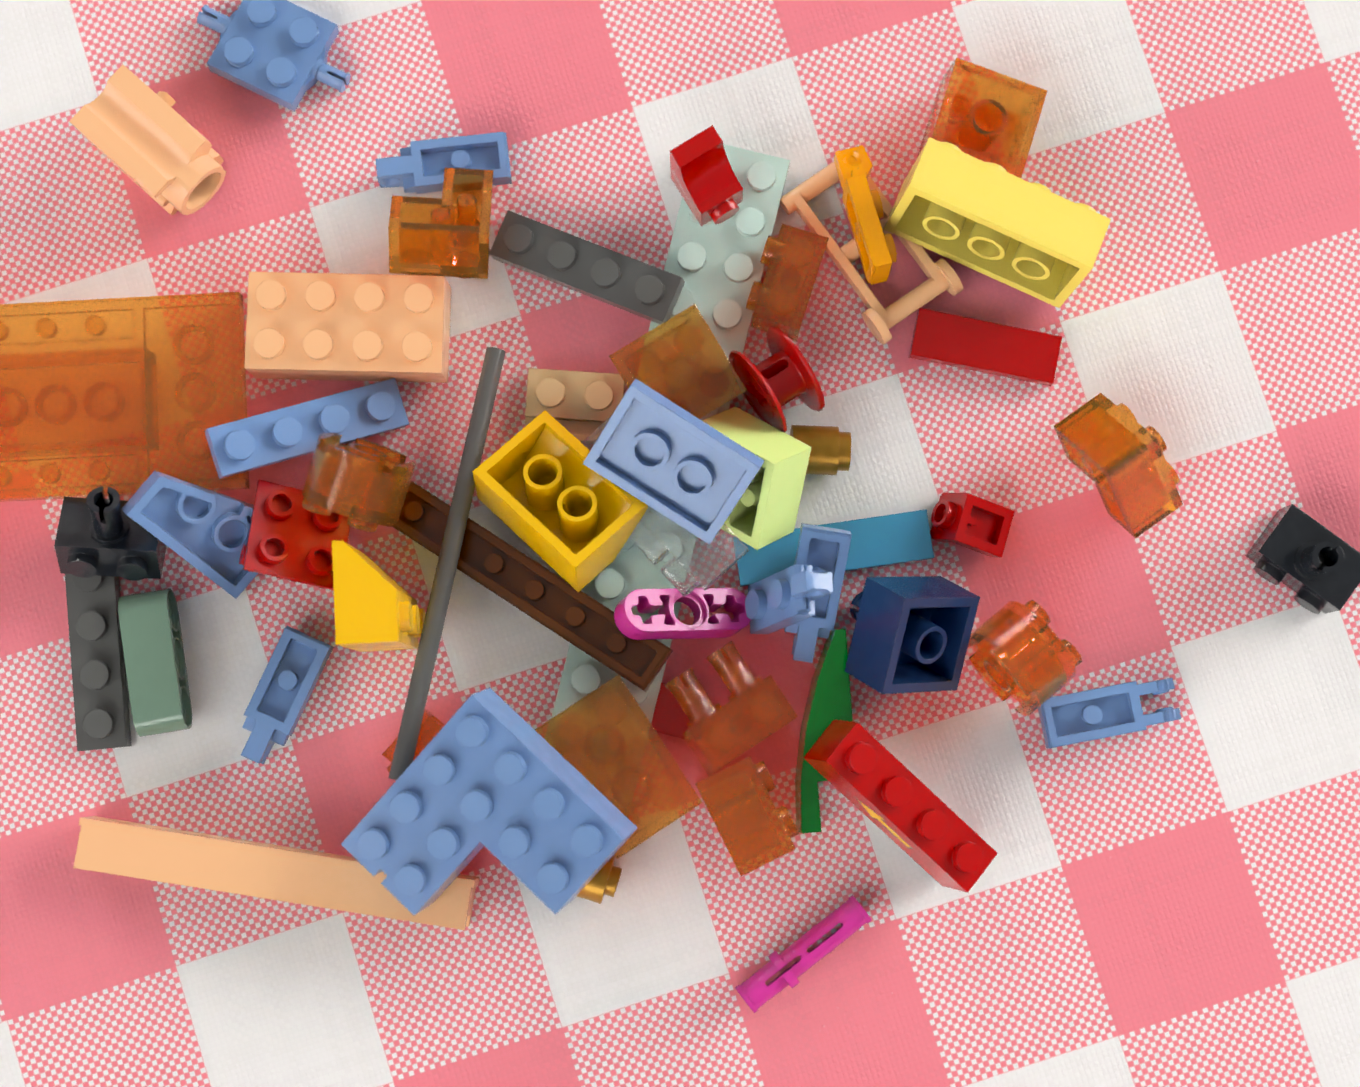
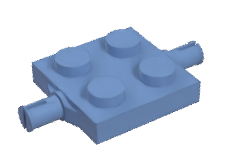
[197,0,351,112]

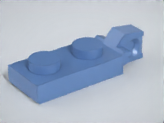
[375,132,512,194]
[784,523,852,663]
[745,564,833,634]
[241,626,334,764]

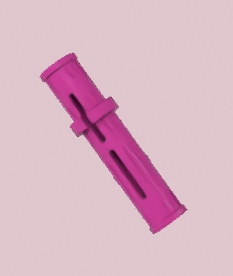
[735,895,872,1013]

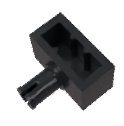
[54,486,166,581]
[1246,504,1360,614]

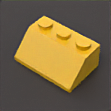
[472,410,648,592]
[332,540,426,652]

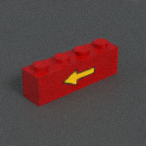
[803,720,998,893]

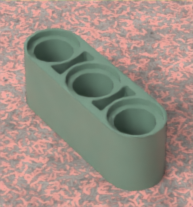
[118,589,192,737]

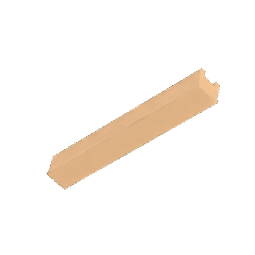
[73,816,480,930]

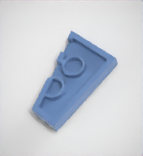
[121,471,258,599]

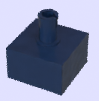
[844,576,980,694]

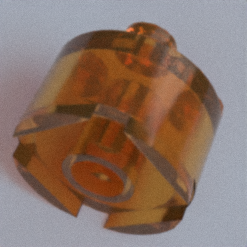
[302,433,416,532]
[968,600,1082,716]

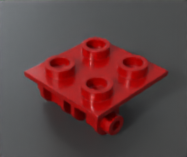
[239,479,353,590]

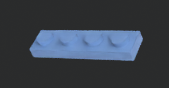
[204,378,409,479]

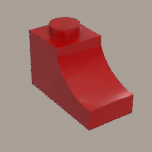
[670,125,743,226]

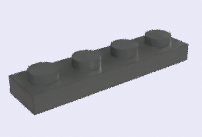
[489,210,685,326]
[65,574,132,751]

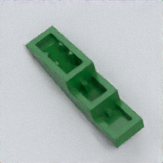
[795,629,853,833]

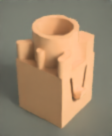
[69,64,226,215]

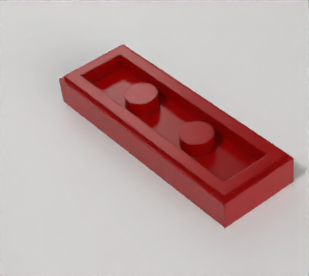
[909,308,1062,386]

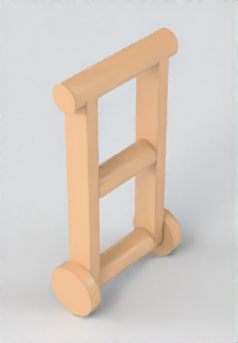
[780,146,963,345]

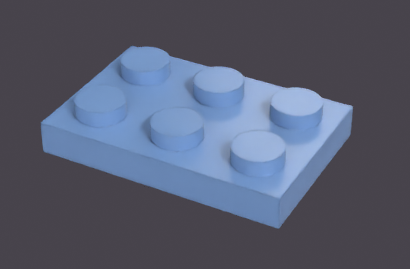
[583,378,764,545]

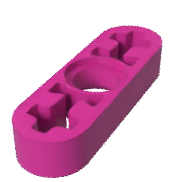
[614,588,751,640]

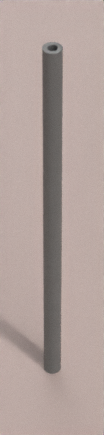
[388,347,506,780]

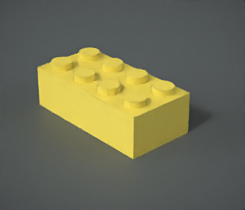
[884,137,1111,308]

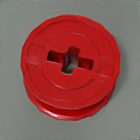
[729,326,825,433]

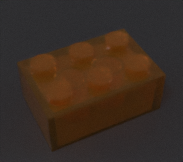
[535,674,702,859]

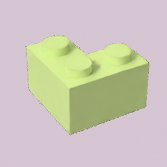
[702,406,811,550]

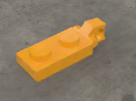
[834,145,897,285]

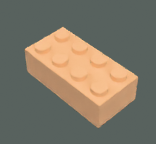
[244,271,451,383]

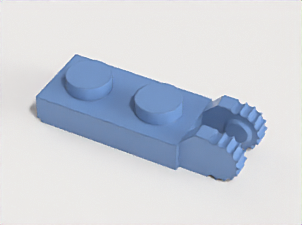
[1036,678,1181,748]

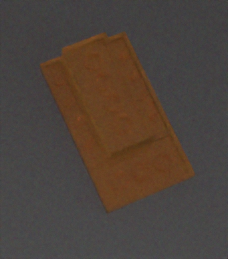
[0,292,250,502]

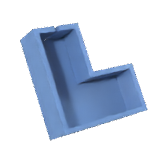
[341,688,638,915]

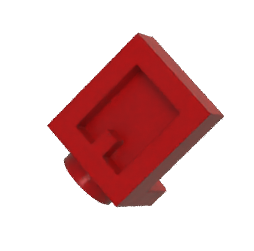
[930,493,1015,558]

